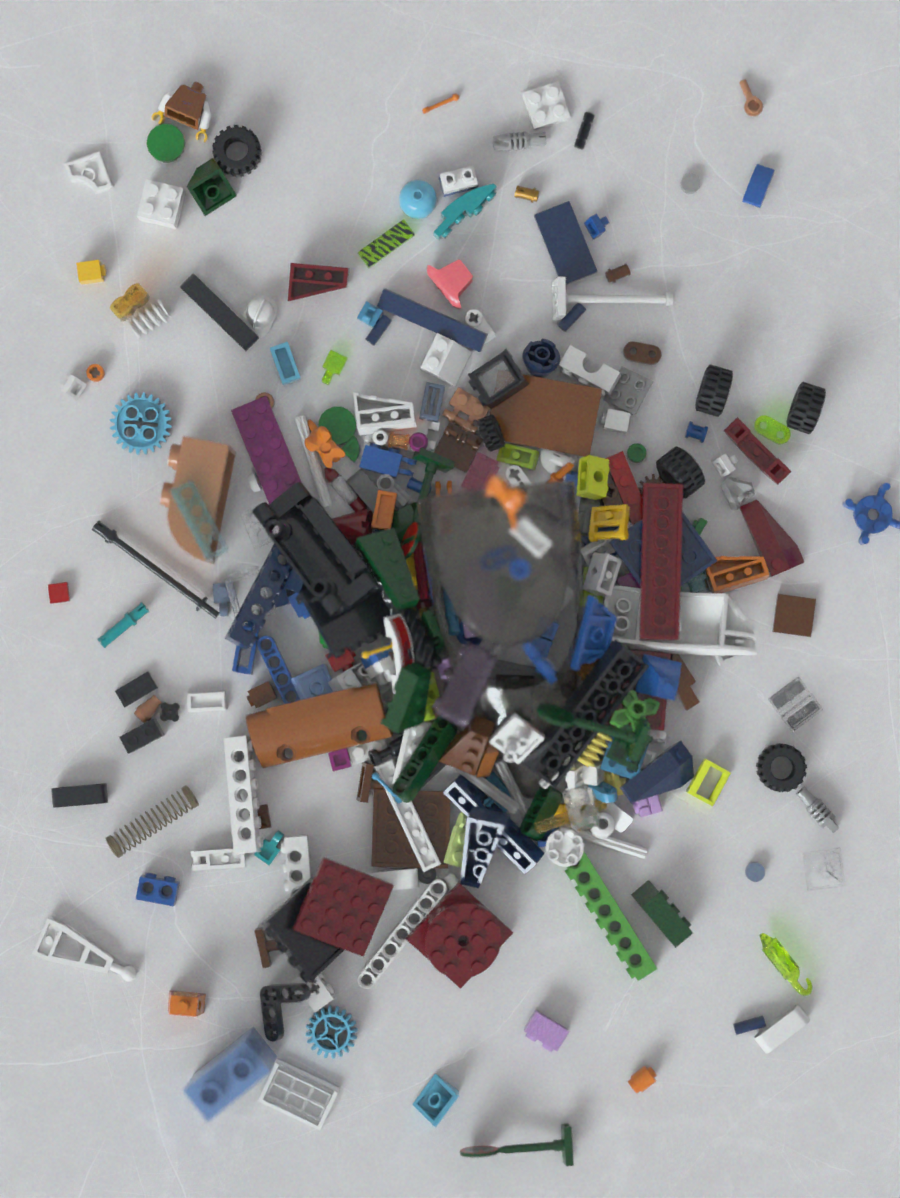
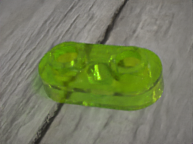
[754,415,791,444]

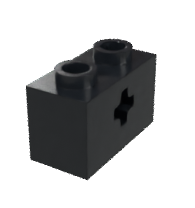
[119,718,165,754]

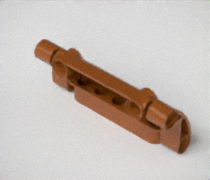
[246,683,393,768]

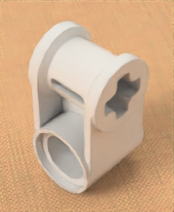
[464,309,496,345]

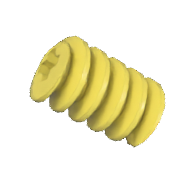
[578,730,613,767]

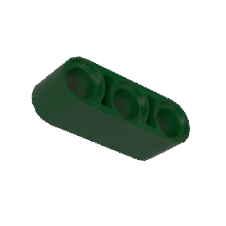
[520,785,562,841]

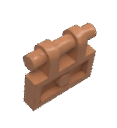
[442,387,490,434]

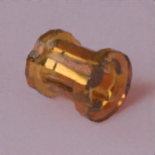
[388,431,410,450]

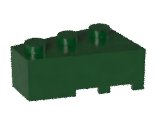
[380,662,432,733]
[631,880,693,948]

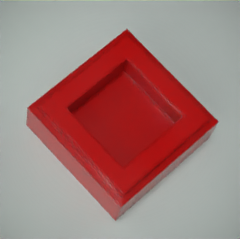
[48,582,70,604]

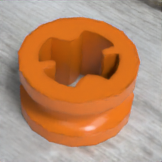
[86,364,105,382]

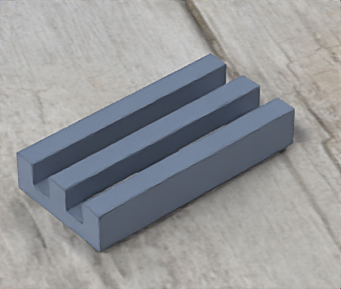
[419,382,445,423]

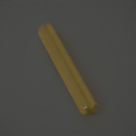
[535,800,607,834]

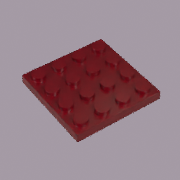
[292,857,394,957]

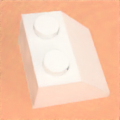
[420,333,472,387]

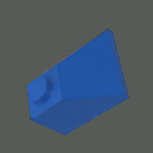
[635,654,681,701]

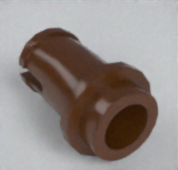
[605,263,631,283]

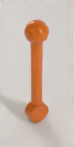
[422,94,459,114]

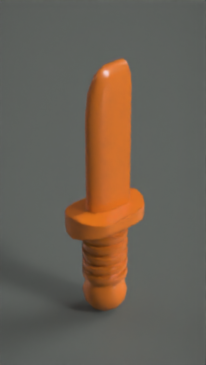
[544,462,574,490]

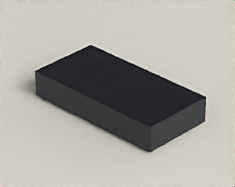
[115,671,158,708]

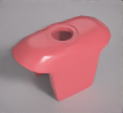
[427,259,473,309]

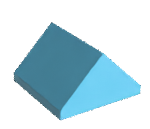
[412,1074,459,1127]

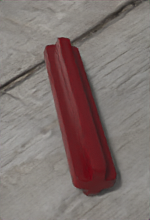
[413,542,430,599]

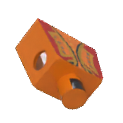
[168,990,206,1017]

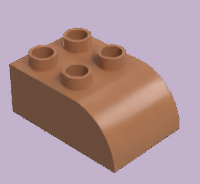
[160,436,236,564]

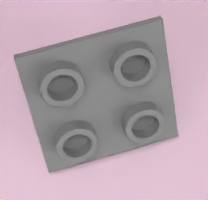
[603,367,653,416]

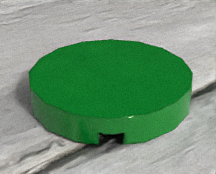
[147,124,185,163]
[318,407,356,445]

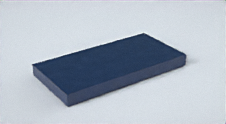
[534,201,598,285]

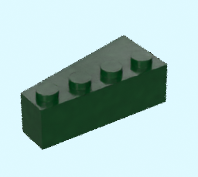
[355,528,419,611]

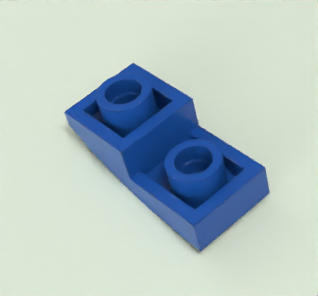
[742,164,775,208]

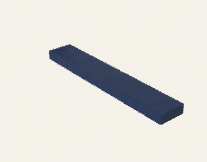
[377,288,488,352]

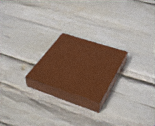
[772,594,816,637]

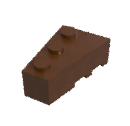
[439,716,495,776]

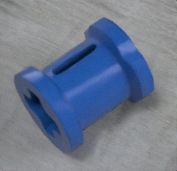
[685,421,708,443]

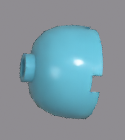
[399,180,437,219]

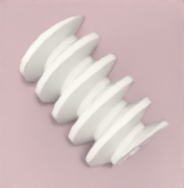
[127,299,170,339]

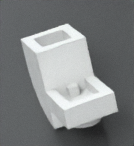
[566,760,605,790]

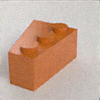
[704,556,770,593]

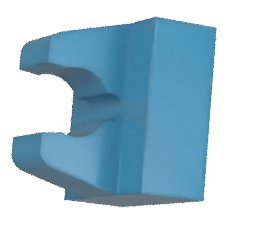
[357,301,383,328]

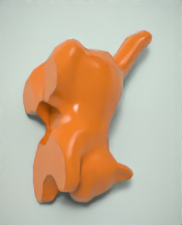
[305,419,346,468]
[485,475,527,530]

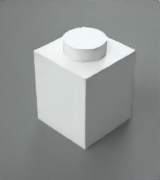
[601,408,631,434]

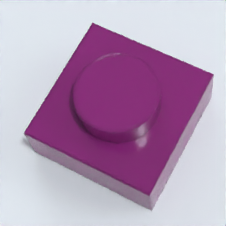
[328,748,352,771]

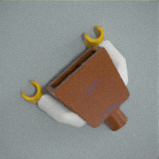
[152,82,211,142]

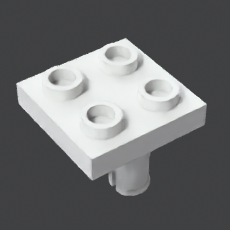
[489,713,544,764]

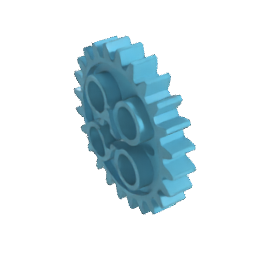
[110,392,172,455]

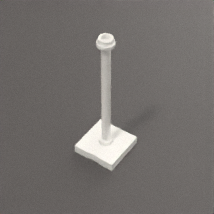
[552,277,673,321]

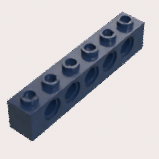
[224,544,292,650]
[443,774,545,874]

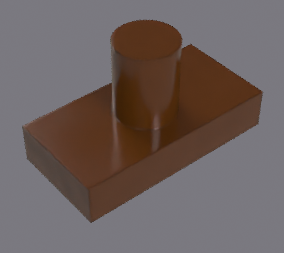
[356,762,384,803]
[254,927,278,968]

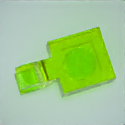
[321,350,348,385]

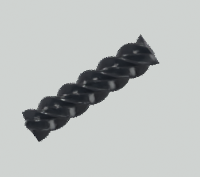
[371,571,442,671]

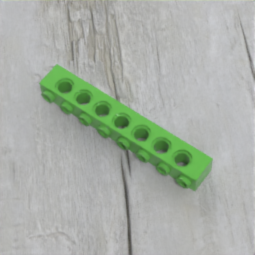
[565,852,657,981]

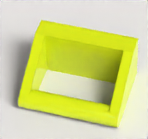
[686,758,731,806]

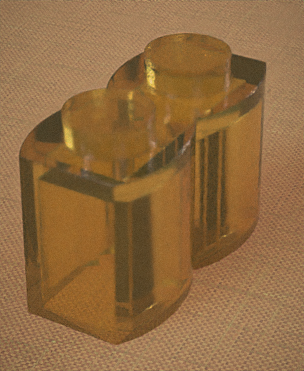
[110,283,150,322]

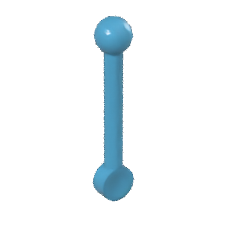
[372,772,402,803]

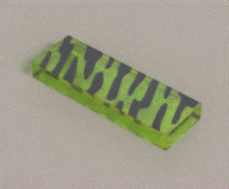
[357,219,415,269]

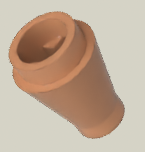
[134,695,162,723]

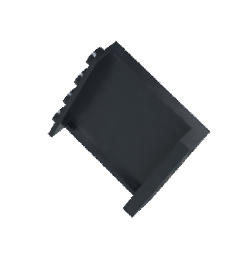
[295,583,391,659]
[262,877,344,984]

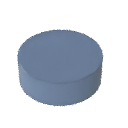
[745,862,765,882]

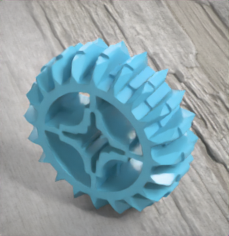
[306,1006,358,1059]

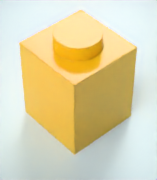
[76,260,107,285]

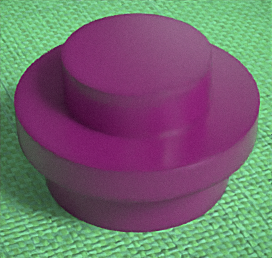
[409,432,428,452]

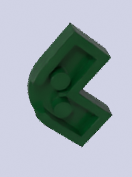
[421,609,444,655]

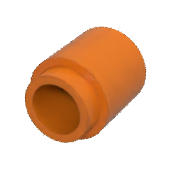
[628,1066,657,1093]

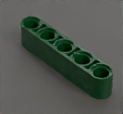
[392,715,458,803]

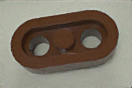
[623,341,661,365]

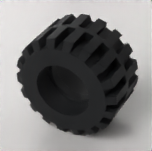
[212,125,262,177]
[695,364,733,417]
[786,382,826,434]
[656,446,705,499]
[756,743,807,792]

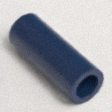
[557,303,586,332]
[365,314,392,346]
[733,1016,766,1035]

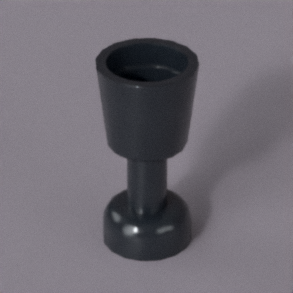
[368,735,403,767]

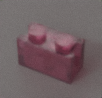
[461,452,500,497]

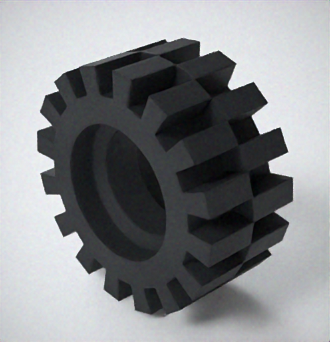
[477,414,505,452]

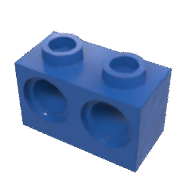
[136,873,180,906]

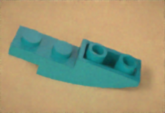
[434,184,497,240]

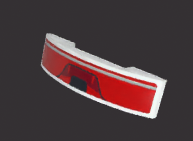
[384,614,414,694]

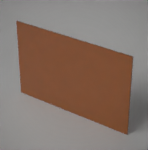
[490,370,602,457]

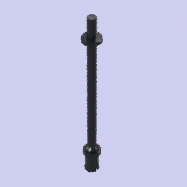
[92,521,219,619]

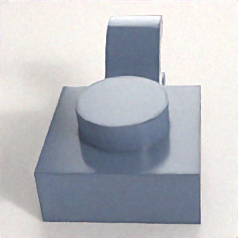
[213,583,234,616]

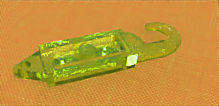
[759,933,813,996]

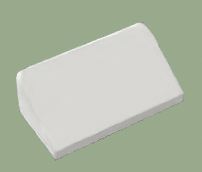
[592,800,634,833]

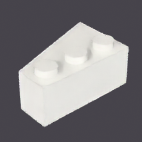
[353,392,417,435]

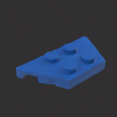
[570,595,617,670]

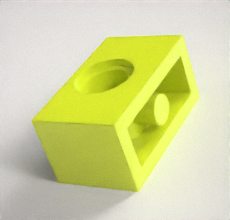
[577,455,610,500]

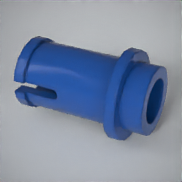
[406,477,432,496]

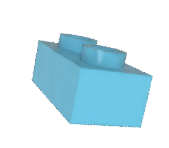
[270,342,301,385]

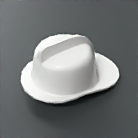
[242,295,277,339]

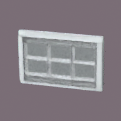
[258,1058,340,1130]

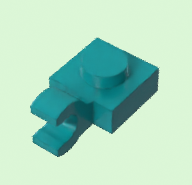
[254,830,284,865]

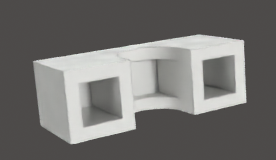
[559,345,621,396]

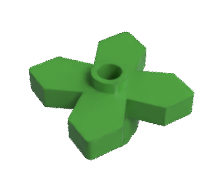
[610,690,660,732]

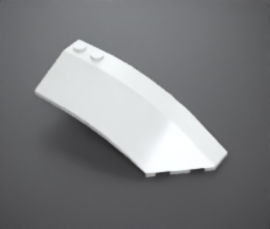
[603,585,760,655]

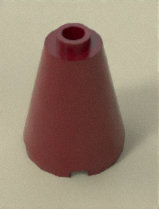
[332,509,373,545]

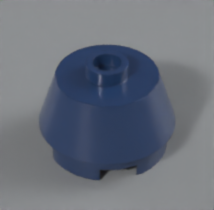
[522,339,560,377]

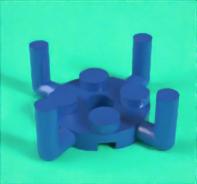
[842,483,900,545]

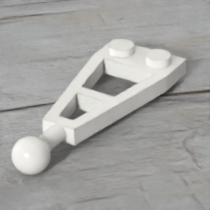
[32,917,137,981]

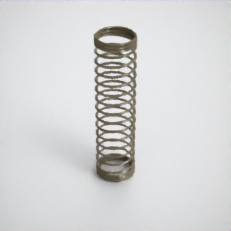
[105,785,199,858]

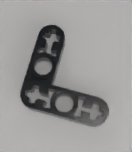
[260,983,311,1042]

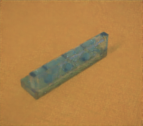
[169,480,229,561]

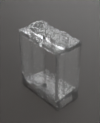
[224,566,277,617]

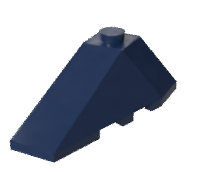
[620,741,694,803]

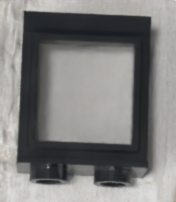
[468,349,529,409]

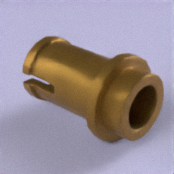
[514,185,539,203]

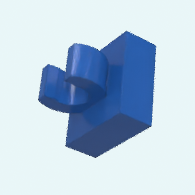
[584,214,609,240]

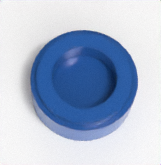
[509,558,530,579]

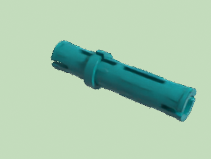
[97,602,149,648]

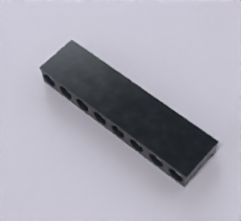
[521,639,649,788]

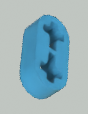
[588,781,617,803]

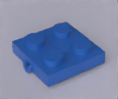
[522,642,557,684]

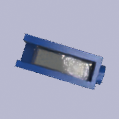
[232,623,260,675]

